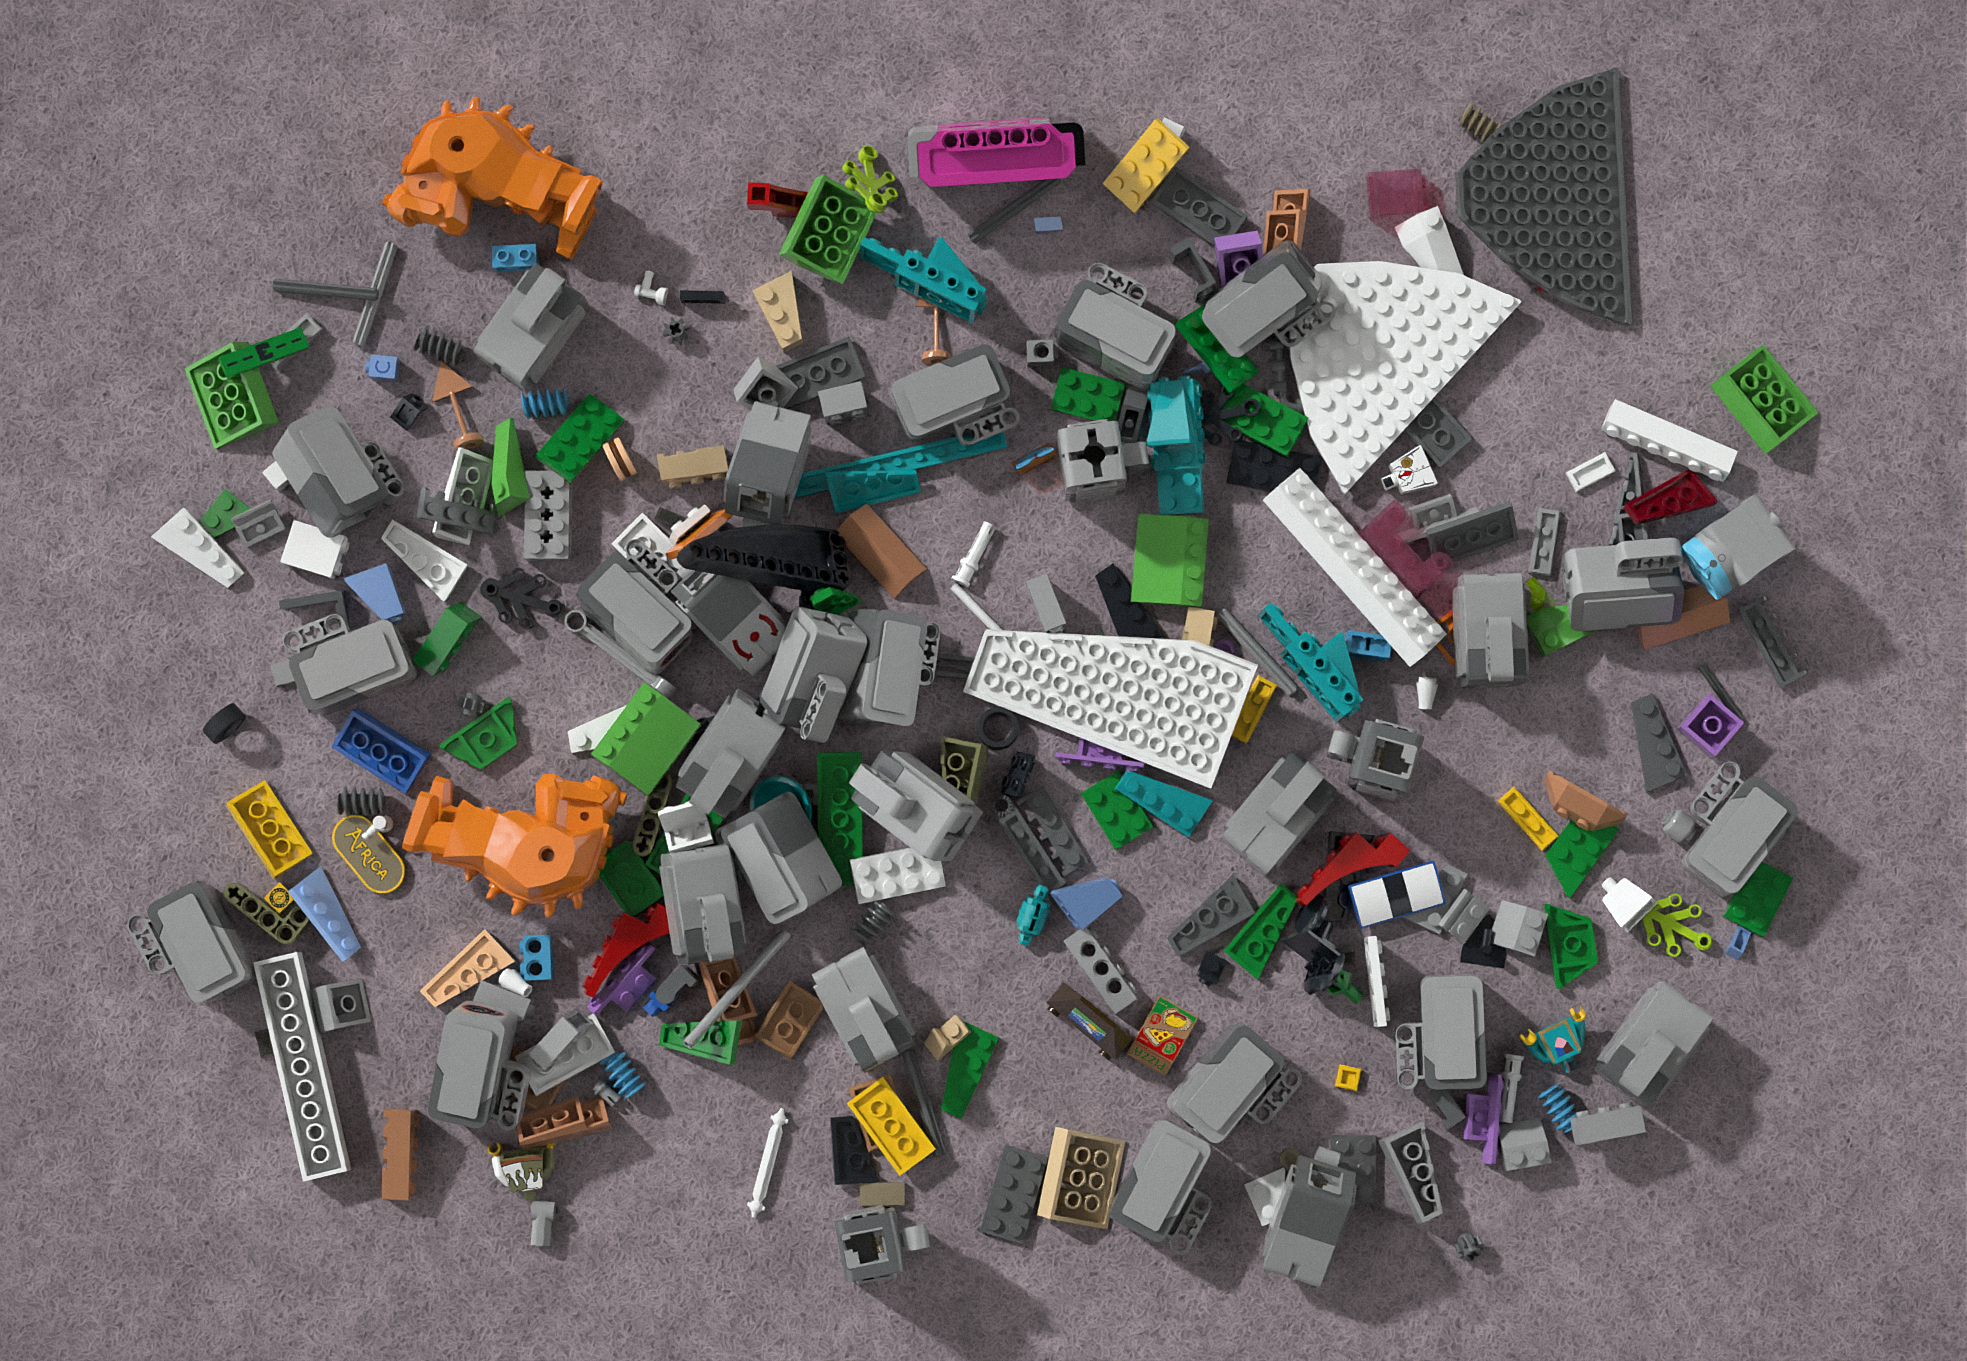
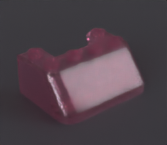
[1358,499,1455,600]

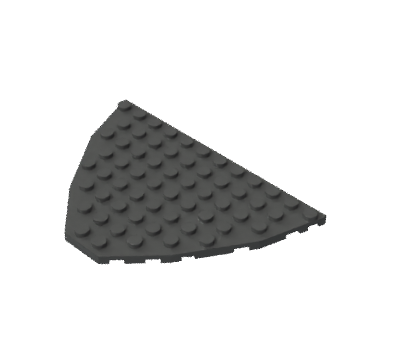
[1455,67,1632,326]

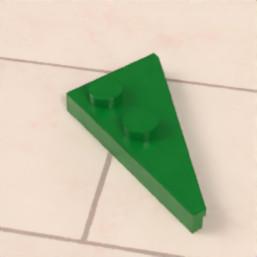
[199,489,251,539]

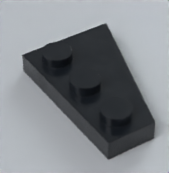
[830,1116,880,1185]

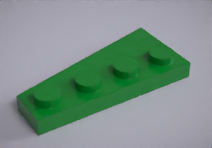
[941,1021,999,1119]

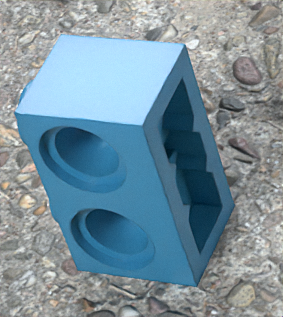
[492,244,539,273]
[1344,630,1391,662]
[519,935,554,981]

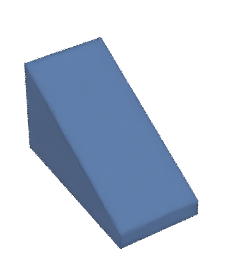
[1034,216,1063,235]
[1725,925,1751,960]

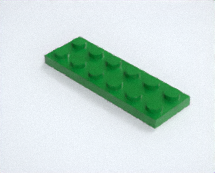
[817,752,863,886]

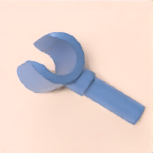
[1183,361,1211,376]

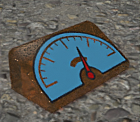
[1011,443,1057,477]

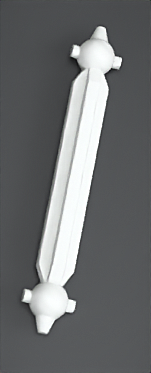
[747,1108,788,1218]

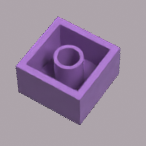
[1214,231,1263,288]
[1677,694,1744,758]

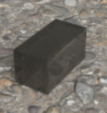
[654,507,686,528]
[255,1029,274,1059]

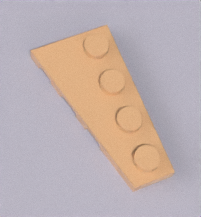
[420,929,516,1007]

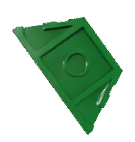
[439,696,518,770]
[1545,820,1619,898]
[1543,904,1598,989]

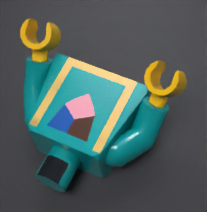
[1519,1006,1586,1073]

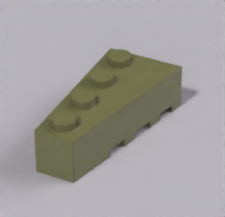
[940,736,989,833]

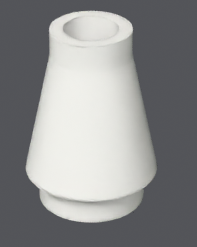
[1416,677,1438,709]
[499,968,532,997]

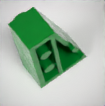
[412,602,482,676]

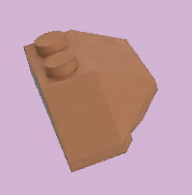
[1543,770,1628,831]

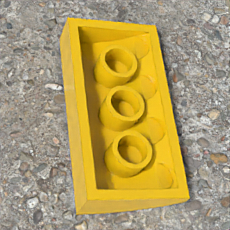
[226,780,313,880]

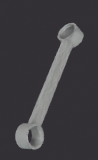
[565,610,676,699]

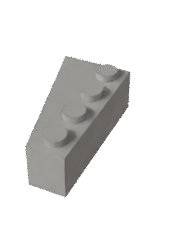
[1379,1121,1443,1223]

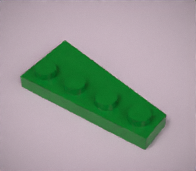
[1224,883,1297,980]
[659,1020,742,1065]

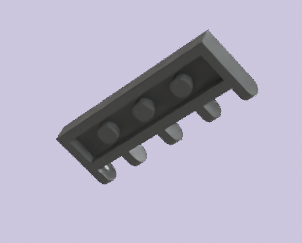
[417,487,496,534]
[1737,596,1808,688]
[1016,786,1088,878]

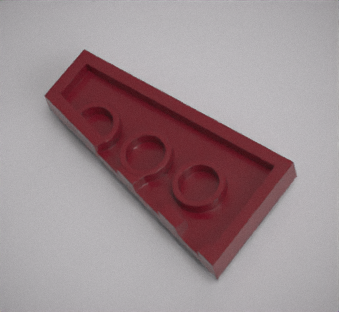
[1623,469,1718,525]

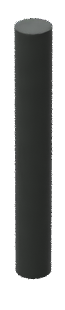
[1698,663,1743,719]

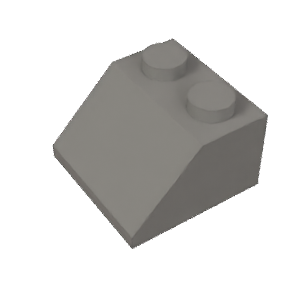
[734,356,798,410]
[1491,900,1548,957]
[311,978,371,1033]
[1498,1118,1551,1171]

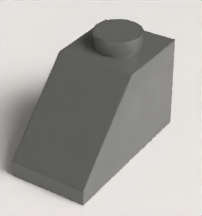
[1118,389,1148,443]

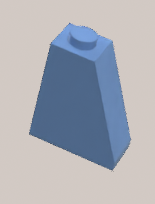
[344,563,407,624]
[1050,877,1123,930]

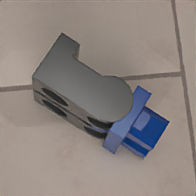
[643,965,701,1017]

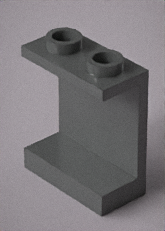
[1168,238,1216,302]

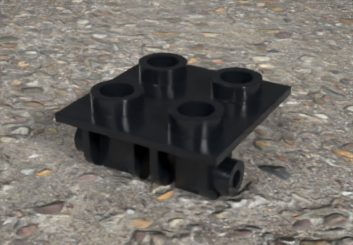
[1001,751,1035,799]

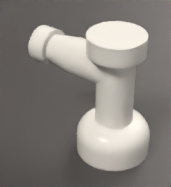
[634,271,668,305]
[362,815,393,841]

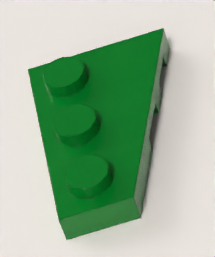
[810,587,862,615]

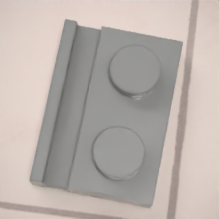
[231,499,286,548]
[1438,889,1490,944]

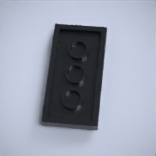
[1226,441,1321,492]

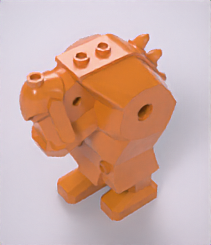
[382,97,603,261]
[402,774,628,918]

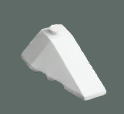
[1395,206,1463,275]

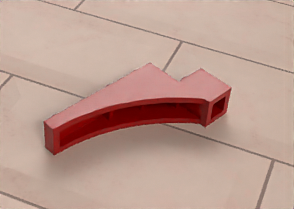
[747,182,808,217]
[1295,832,1410,906]
[582,902,670,998]

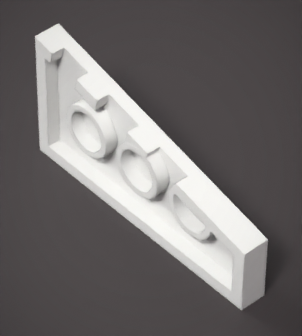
[151,507,245,588]
[381,519,468,603]
[568,705,627,753]

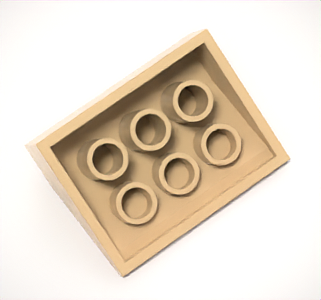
[1037,1127,1126,1229]

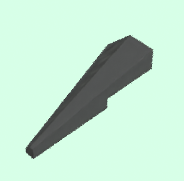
[1609,452,1650,546]

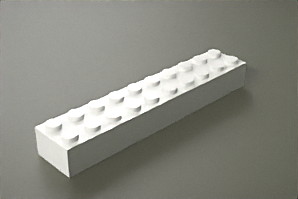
[1263,468,1447,667]
[253,952,352,1182]

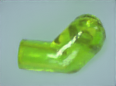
[1525,576,1546,610]

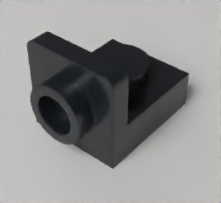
[390,393,428,431]
[1196,951,1227,987]

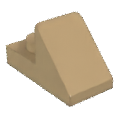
[924,1014,971,1061]

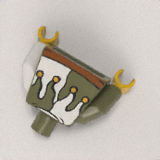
[487,1142,556,1201]

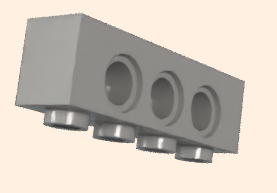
[1063,927,1138,1014]

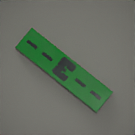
[218,327,310,379]

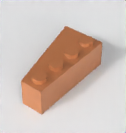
[381,1108,421,1200]

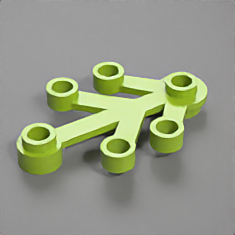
[842,145,898,213]
[1641,893,1712,957]

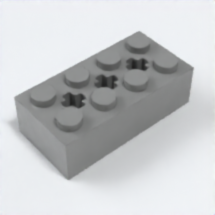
[524,471,572,562]

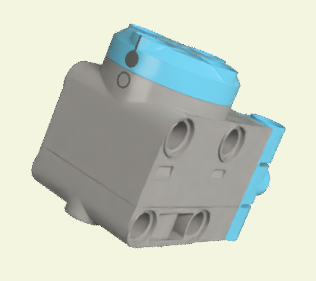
[1681,493,1796,600]

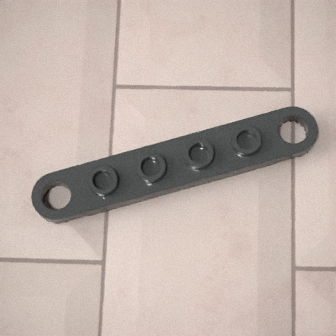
[991,795,1068,910]

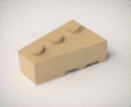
[752,271,803,353]
[657,445,729,489]
[1182,607,1218,647]

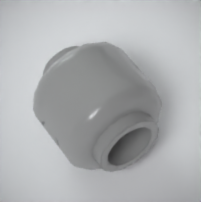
[1662,809,1696,842]

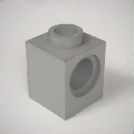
[1026,340,1058,366]

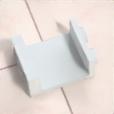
[280,520,349,580]

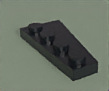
[1095,563,1164,639]

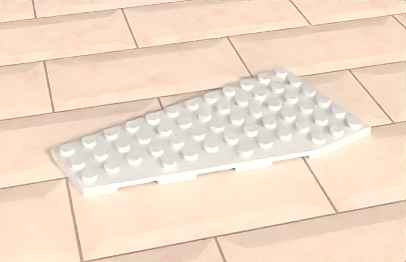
[963,629,1258,788]

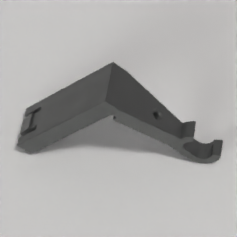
[279,590,351,630]

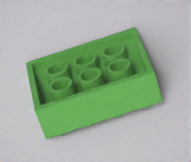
[778,175,877,285]
[185,342,279,449]
[1710,345,1819,454]
[1131,514,1209,608]
[591,683,701,796]

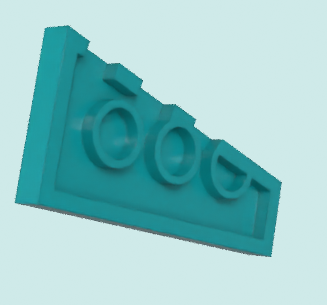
[825,470,921,513]
[1115,770,1213,838]

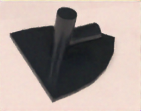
[1460,914,1506,968]

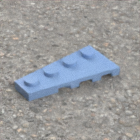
[288,866,361,962]

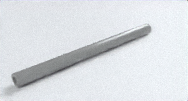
[683,929,791,1049]

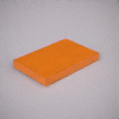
[666,509,733,559]

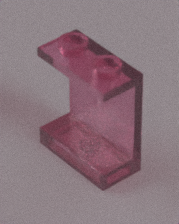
[1366,169,1427,220]

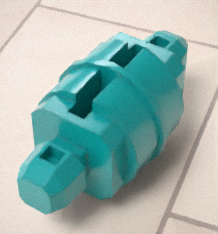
[1016,884,1050,946]

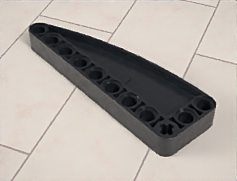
[677,524,852,593]

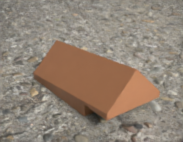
[1263,189,1311,256]
[837,504,926,599]
[1636,585,1730,650]
[699,956,758,1047]
[516,1096,612,1150]

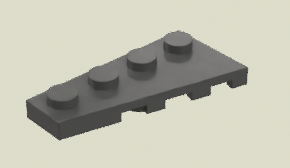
[1631,694,1687,793]
[1167,875,1255,957]

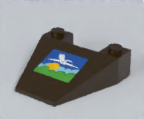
[1046,982,1132,1061]

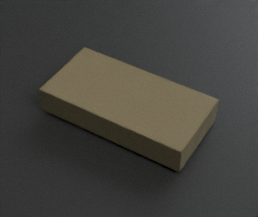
[860,1182,905,1206]

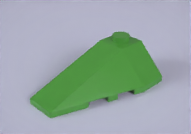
[492,418,530,516]
[1527,605,1596,658]

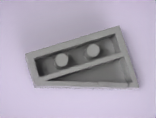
[1570,1102,1646,1145]

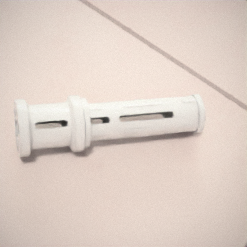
[951,521,996,588]
[1499,1054,1524,1123]

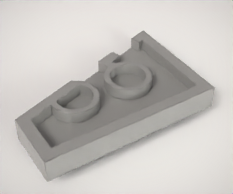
[1403,864,1468,934]

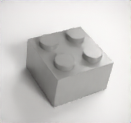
[818,381,869,426]

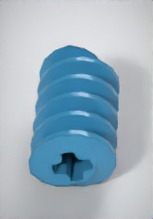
[521,387,568,419]
[599,1051,645,1101]
[1538,1082,1578,1133]

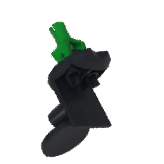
[1281,894,1364,1004]

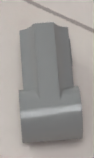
[531,1200,556,1246]

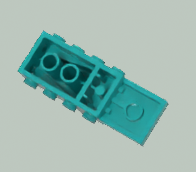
[860,237,988,324]
[1147,376,1206,515]
[1257,602,1364,723]

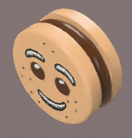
[603,437,637,481]

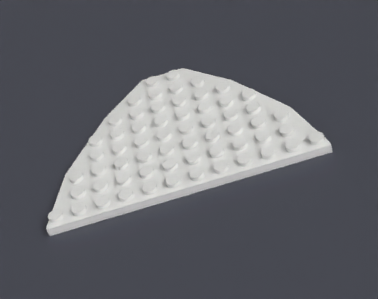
[1289,261,1521,495]

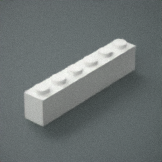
[1601,399,1738,482]

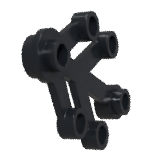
[1200,386,1262,446]
[480,568,564,630]

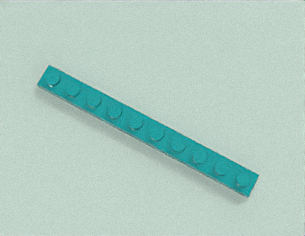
[794,426,1007,499]

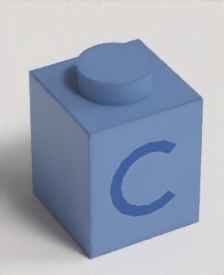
[366,355,400,382]

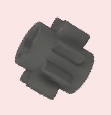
[663,317,690,345]
[457,692,486,718]
[1454,1233,1484,1261]

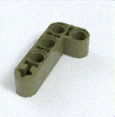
[633,774,674,857]
[224,883,312,944]

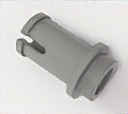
[592,1079,621,1107]

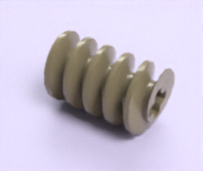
[1459,101,1503,143]

